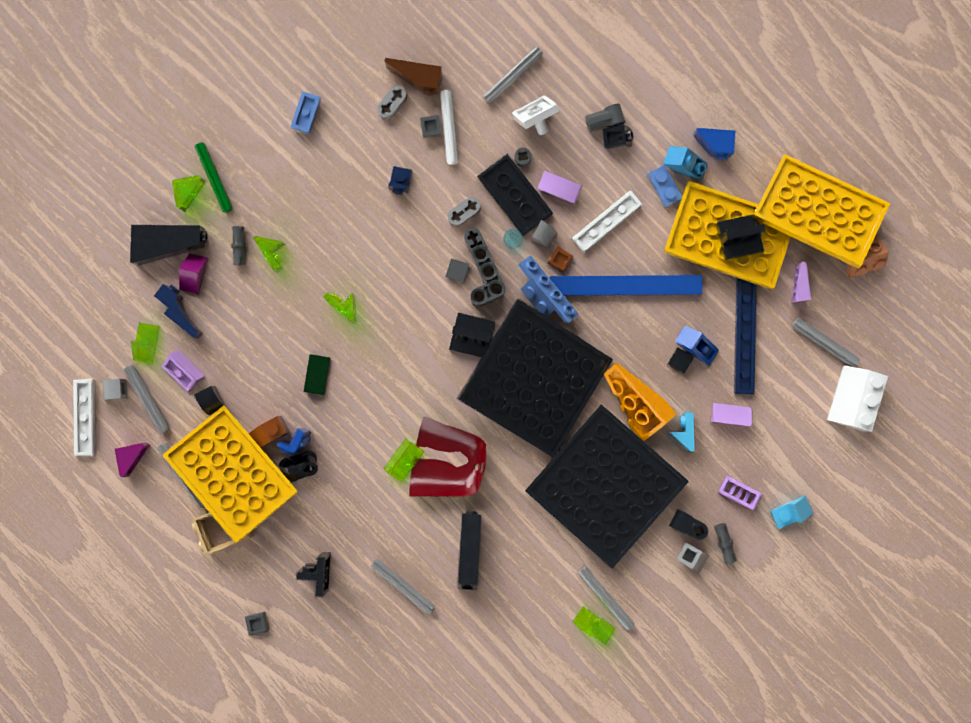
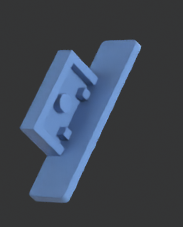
[518,256,579,324]

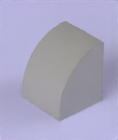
[531,220,557,249]
[102,379,127,400]
[676,543,709,572]

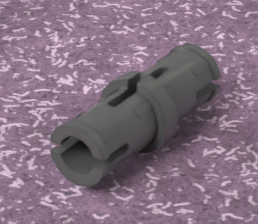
[231,226,247,266]
[714,523,737,564]

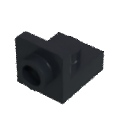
[603,125,634,149]

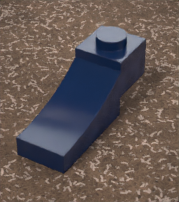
[154,284,203,339]

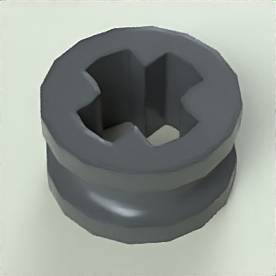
[514,148,532,167]

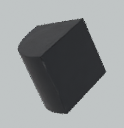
[194,386,226,415]

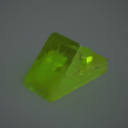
[253,236,285,273]
[322,292,357,324]
[131,323,160,364]
[573,606,616,645]

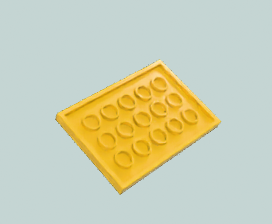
[752,154,890,269]
[663,180,791,290]
[162,406,298,544]

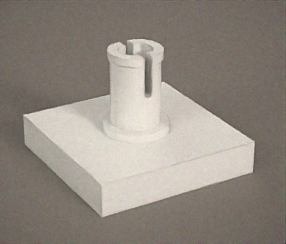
[512,95,559,135]

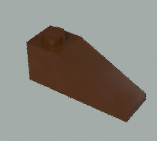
[385,58,442,96]

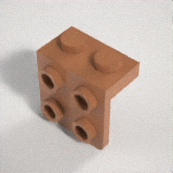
[846,233,889,278]

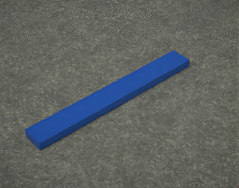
[549,275,702,296]

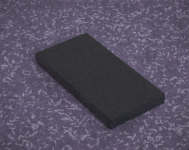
[477,153,553,237]

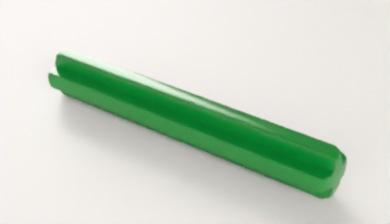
[195,142,233,213]

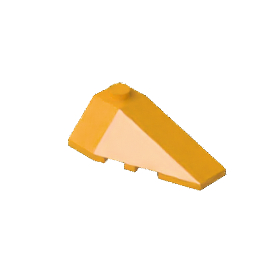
[604,363,677,441]

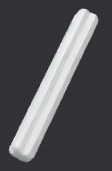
[440,90,458,165]

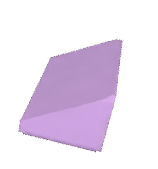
[161,350,204,392]
[711,403,752,427]

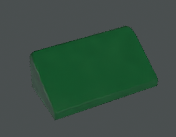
[303,354,330,395]

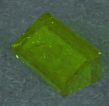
[384,438,425,482]

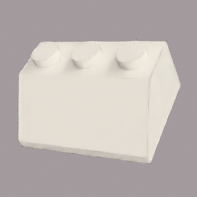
[827,365,888,432]

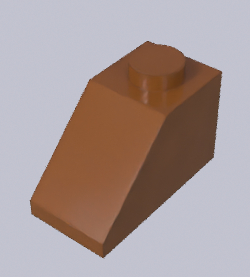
[248,416,291,449]

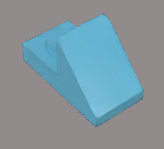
[668,412,694,451]
[770,495,814,529]

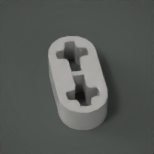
[377,86,407,120]
[448,197,480,226]

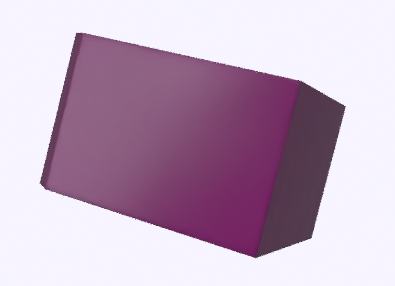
[179,253,208,295]
[114,443,150,478]

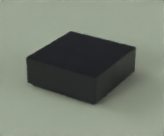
[667,347,694,374]

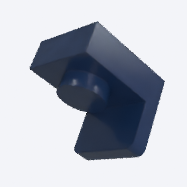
[388,166,412,195]

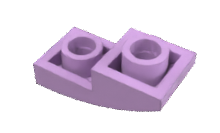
[537,171,582,204]

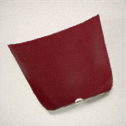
[409,417,486,497]

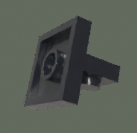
[716,215,766,261]
[449,312,495,358]
[296,552,331,597]

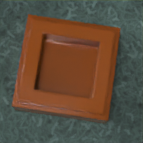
[547,246,573,273]

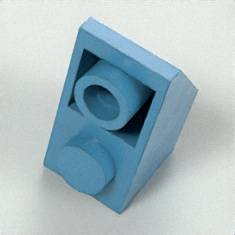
[663,146,708,181]

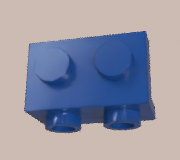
[277,428,311,455]

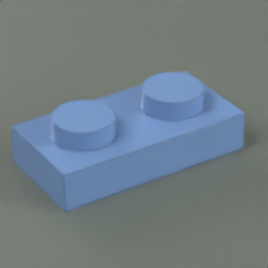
[291,91,321,134]
[647,165,682,208]

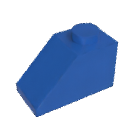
[694,128,736,160]
[675,326,719,366]

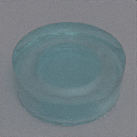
[503,229,522,249]

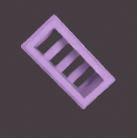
[792,262,812,303]
[718,476,762,510]

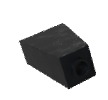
[130,225,208,266]
[457,511,481,590]

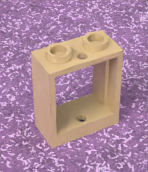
[192,512,253,555]

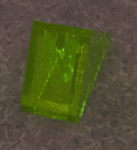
[172,175,206,212]

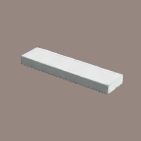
[572,190,643,253]
[73,379,96,456]

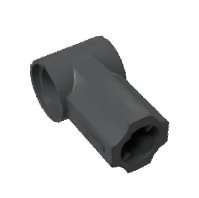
[585,103,626,132]

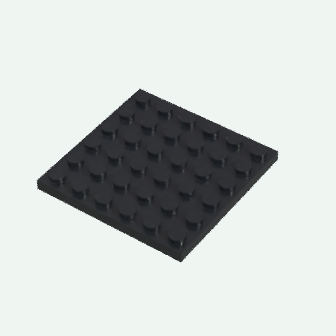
[456,299,613,458]
[525,404,689,569]

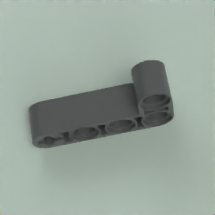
[464,228,505,307]

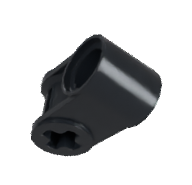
[279,451,318,482]
[669,509,708,540]

